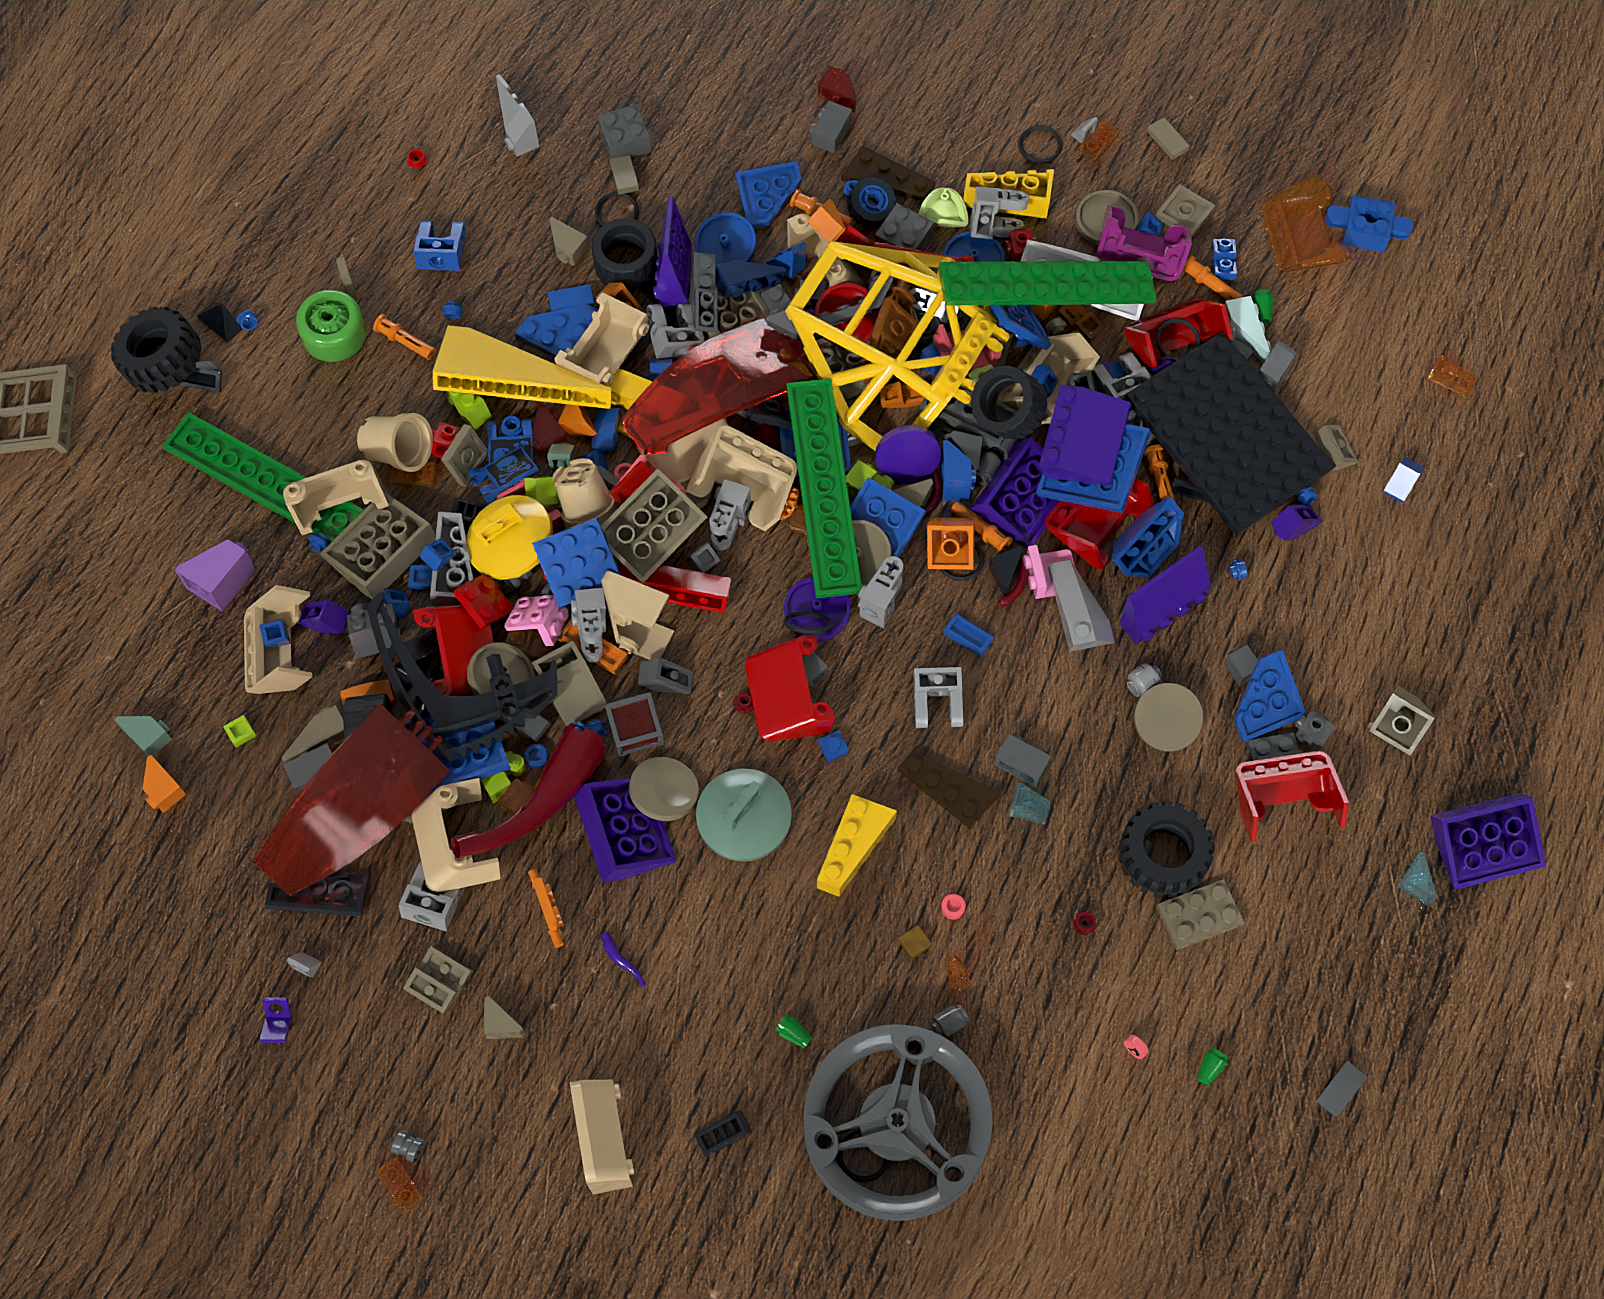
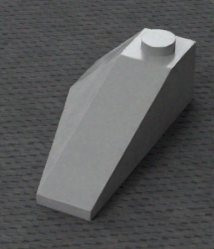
[496,74,539,157]
[1048,560,1115,652]

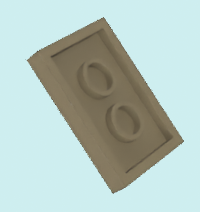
[1156,879,1244,951]

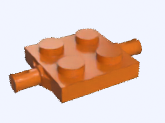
[528,869,564,948]

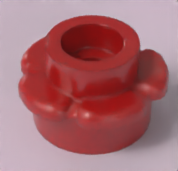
[406,149,427,169]

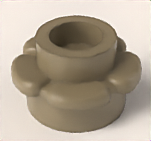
[1046,317,1067,336]

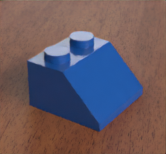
[941,440,976,501]

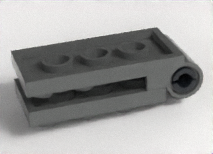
[917,386,1019,460]

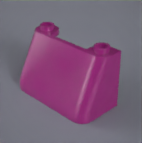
[1097,204,1192,281]

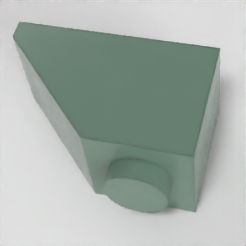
[547,442,577,476]
[114,716,172,756]

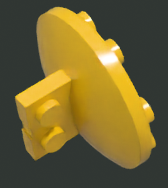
[466,495,553,580]

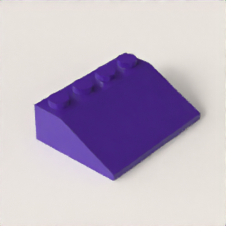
[654,196,692,308]
[1039,385,1131,485]
[970,437,1060,549]
[1119,546,1211,645]
[574,777,677,883]
[1430,793,1546,890]

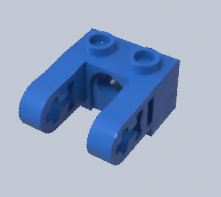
[414,220,466,271]

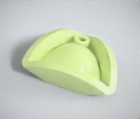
[918,187,968,227]

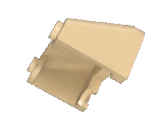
[787,214,864,287]
[554,292,649,386]
[283,460,389,535]

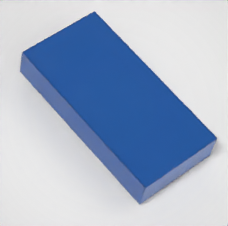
[547,284,594,312]
[943,613,994,657]

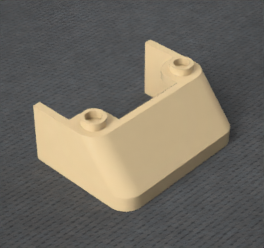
[601,571,674,660]
[244,585,312,694]
[412,778,501,893]
[570,1079,634,1195]

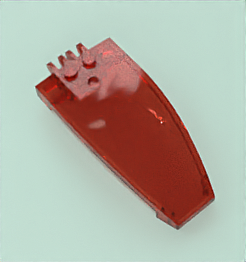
[621,318,813,455]
[252,704,450,895]

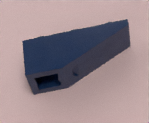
[715,260,786,298]

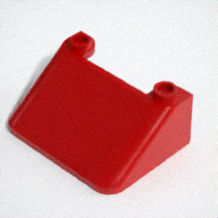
[1045,478,1154,570]
[413,605,494,696]
[744,634,835,742]

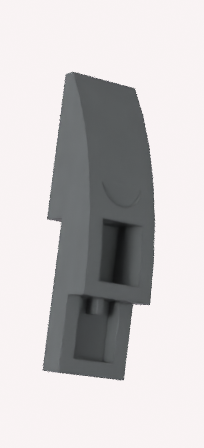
[690,252,717,332]

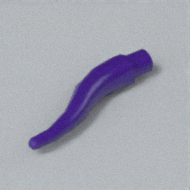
[600,932,645,987]

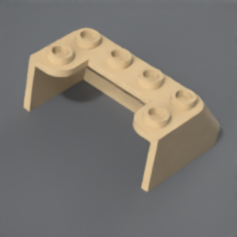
[997,332,1100,424]
[686,426,797,531]

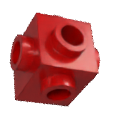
[1005,229,1037,262]
[431,422,461,458]

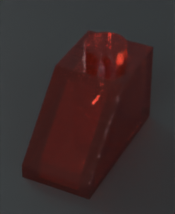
[818,66,857,112]
[532,403,568,458]

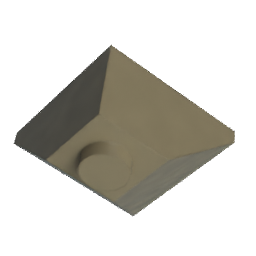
[1369,686,1435,756]

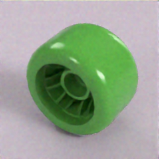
[296,290,367,362]

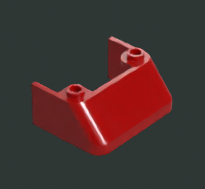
[1123,299,1233,368]
[1236,751,1349,842]

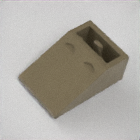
[532,641,607,726]

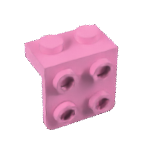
[1023,545,1075,599]
[504,595,569,646]

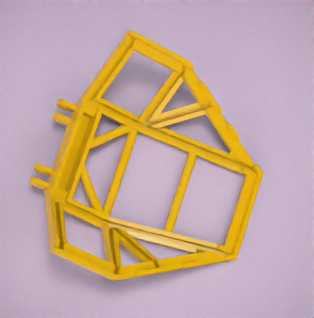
[785,241,1010,451]

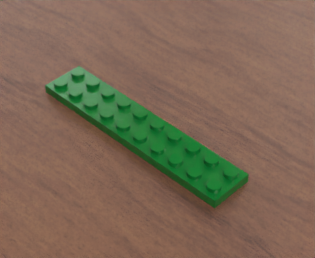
[938,261,1157,306]
[786,379,862,598]
[162,412,364,542]

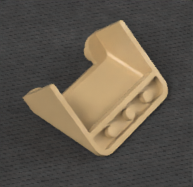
[630,393,728,484]

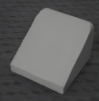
[1071,117,1098,144]
[686,542,721,573]
[287,952,321,978]

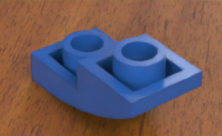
[1213,238,1237,280]
[592,408,622,451]

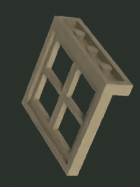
[0,364,77,454]

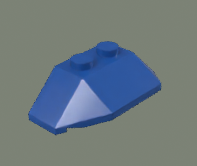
[1112,497,1184,577]

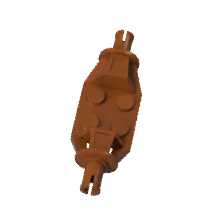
[861,279,919,386]

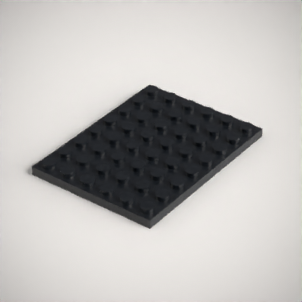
[1123,331,1335,537]

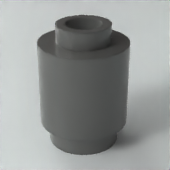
[976,451,1001,485]
[931,1004,969,1038]

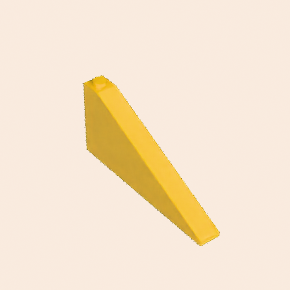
[433,325,612,409]

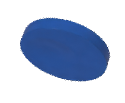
[694,212,757,269]
[943,231,1005,262]

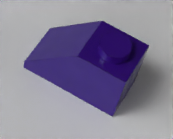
[1271,505,1323,540]
[296,600,350,635]

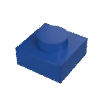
[408,565,433,590]
[818,731,849,763]

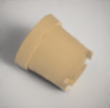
[357,413,433,472]
[552,458,620,529]

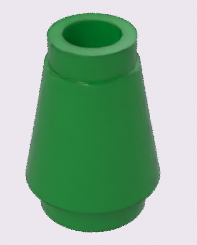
[1252,290,1274,324]
[775,1014,813,1049]
[1196,1047,1228,1087]

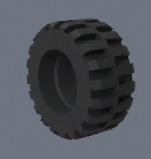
[111,307,202,393]
[1118,801,1215,898]

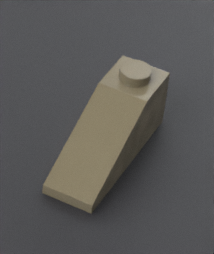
[282,705,345,763]

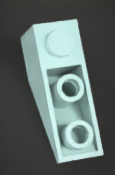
[1225,296,1271,363]

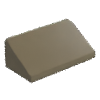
[1315,425,1358,470]

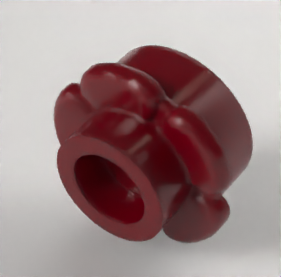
[733,692,753,714]
[1073,912,1097,935]

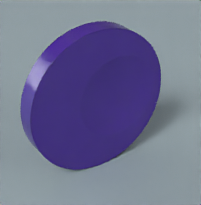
[875,425,941,483]
[784,577,850,641]

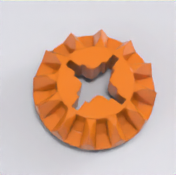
[779,486,799,521]

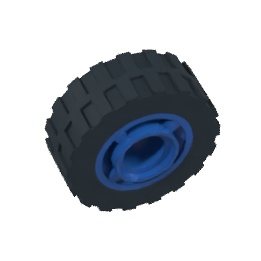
[847,177,896,228]

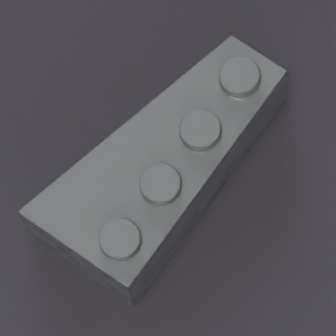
[430,512,473,607]

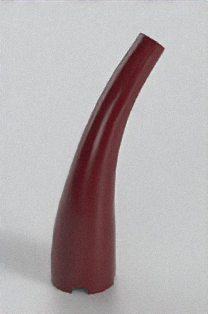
[451,725,608,858]

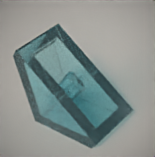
[1009,783,1051,824]
[1397,852,1437,905]

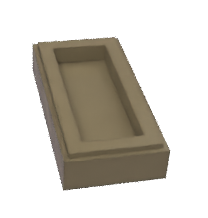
[1147,117,1190,160]
[609,155,639,195]
[336,257,357,299]

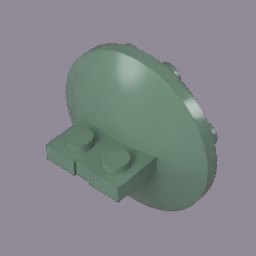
[696,769,792,861]

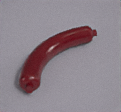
[923,468,942,516]
[997,559,1028,607]

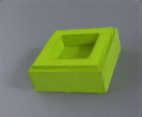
[223,715,256,747]

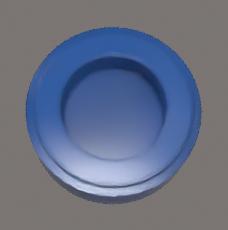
[524,744,549,769]

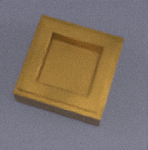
[898,925,932,960]

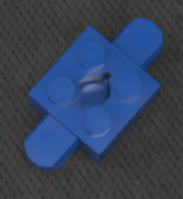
[1325,195,1413,252]

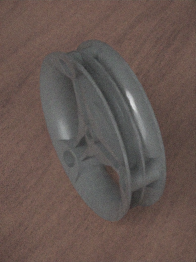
[803,1024,993,1221]

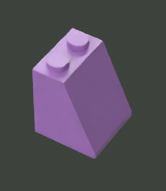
[175,539,256,611]

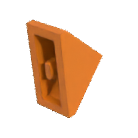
[807,199,846,243]
[558,404,597,436]

